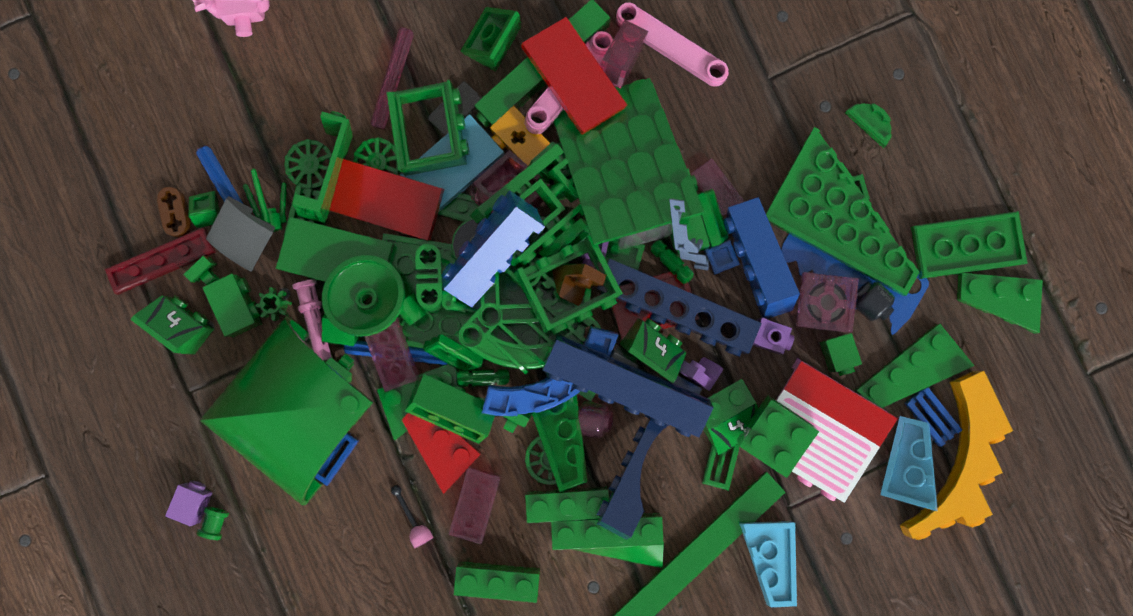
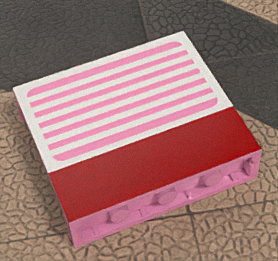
[776,358,898,503]

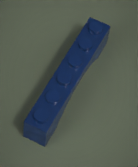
[596,376,702,540]

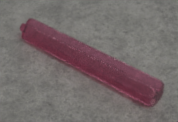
[370,27,414,129]

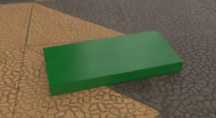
[911,211,1028,279]
[276,217,394,282]

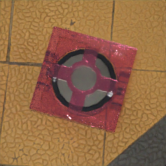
[796,272,859,333]

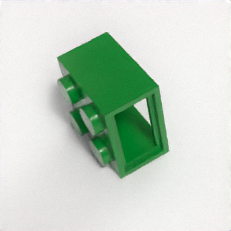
[737,395,819,478]

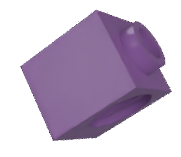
[165,481,213,526]

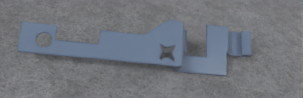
[669,199,709,271]

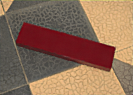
[104,227,216,294]

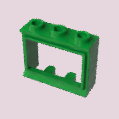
[387,80,470,176]
[514,235,623,335]

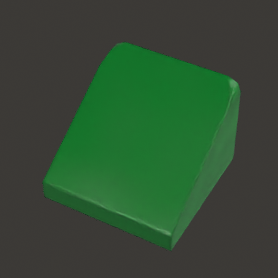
[189,191,220,228]

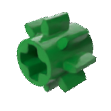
[255,287,292,321]

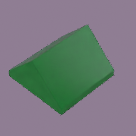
[460,7,521,72]

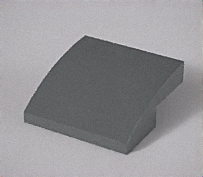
[206,196,275,271]

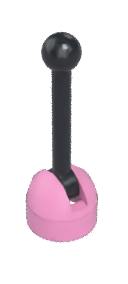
[391,485,434,549]

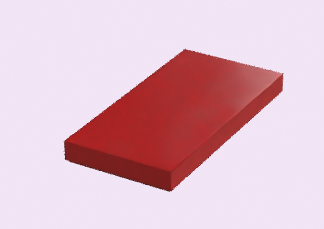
[521,17,627,135]
[330,159,445,241]

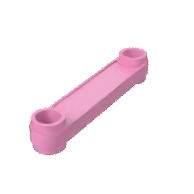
[616,3,729,87]
[525,31,613,134]

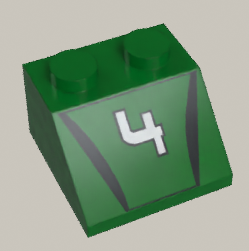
[130,295,214,355]
[620,318,686,383]
[703,379,758,455]

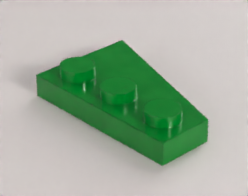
[957,273,1043,334]

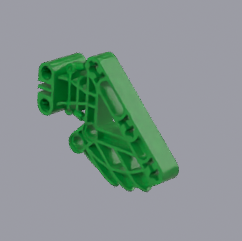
[415,244,601,375]

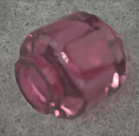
[578,401,613,438]

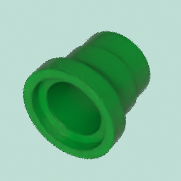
[400,292,425,326]

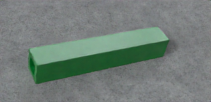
[474,0,610,128]

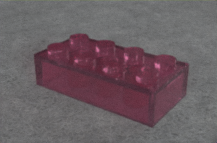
[365,317,420,392]
[449,467,502,544]

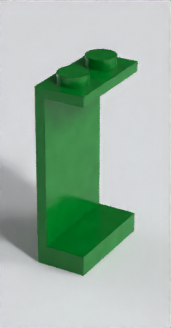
[292,111,353,224]

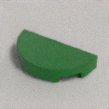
[845,103,892,148]

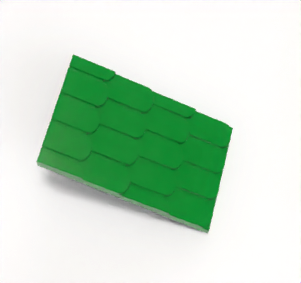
[553,78,704,250]

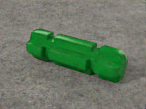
[651,240,694,284]
[456,369,510,387]

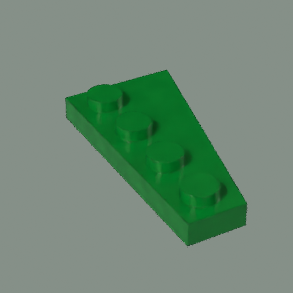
[854,324,974,408]

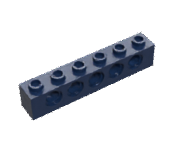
[596,259,762,357]

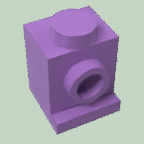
[753,317,794,354]

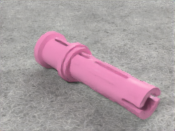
[292,279,332,360]

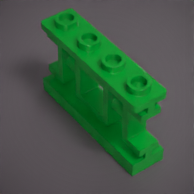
[470,144,584,267]

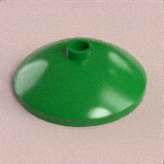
[322,255,405,336]

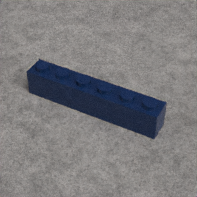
[543,333,714,437]

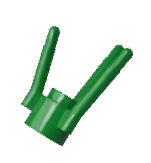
[243,168,287,232]

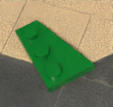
[377,364,463,441]

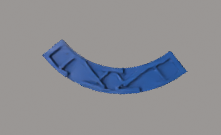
[482,326,618,416]

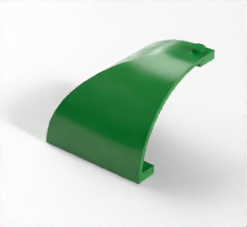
[200,316,373,506]

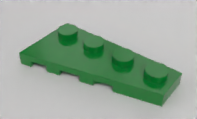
[531,394,588,492]

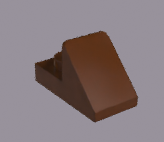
[552,264,606,306]

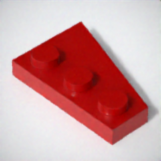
[402,413,481,494]

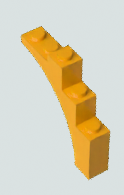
[900,371,1013,540]

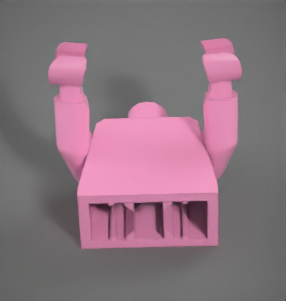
[193,0,270,37]

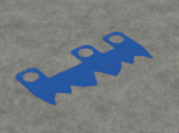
[781,234,929,335]

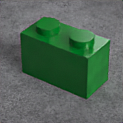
[202,274,262,338]

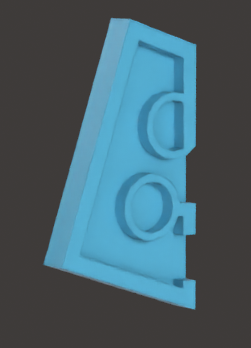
[880,416,938,511]
[740,521,797,607]

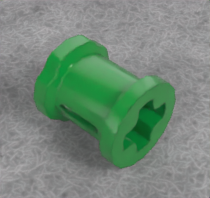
[196,506,229,540]

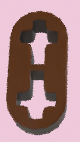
[157,187,191,238]

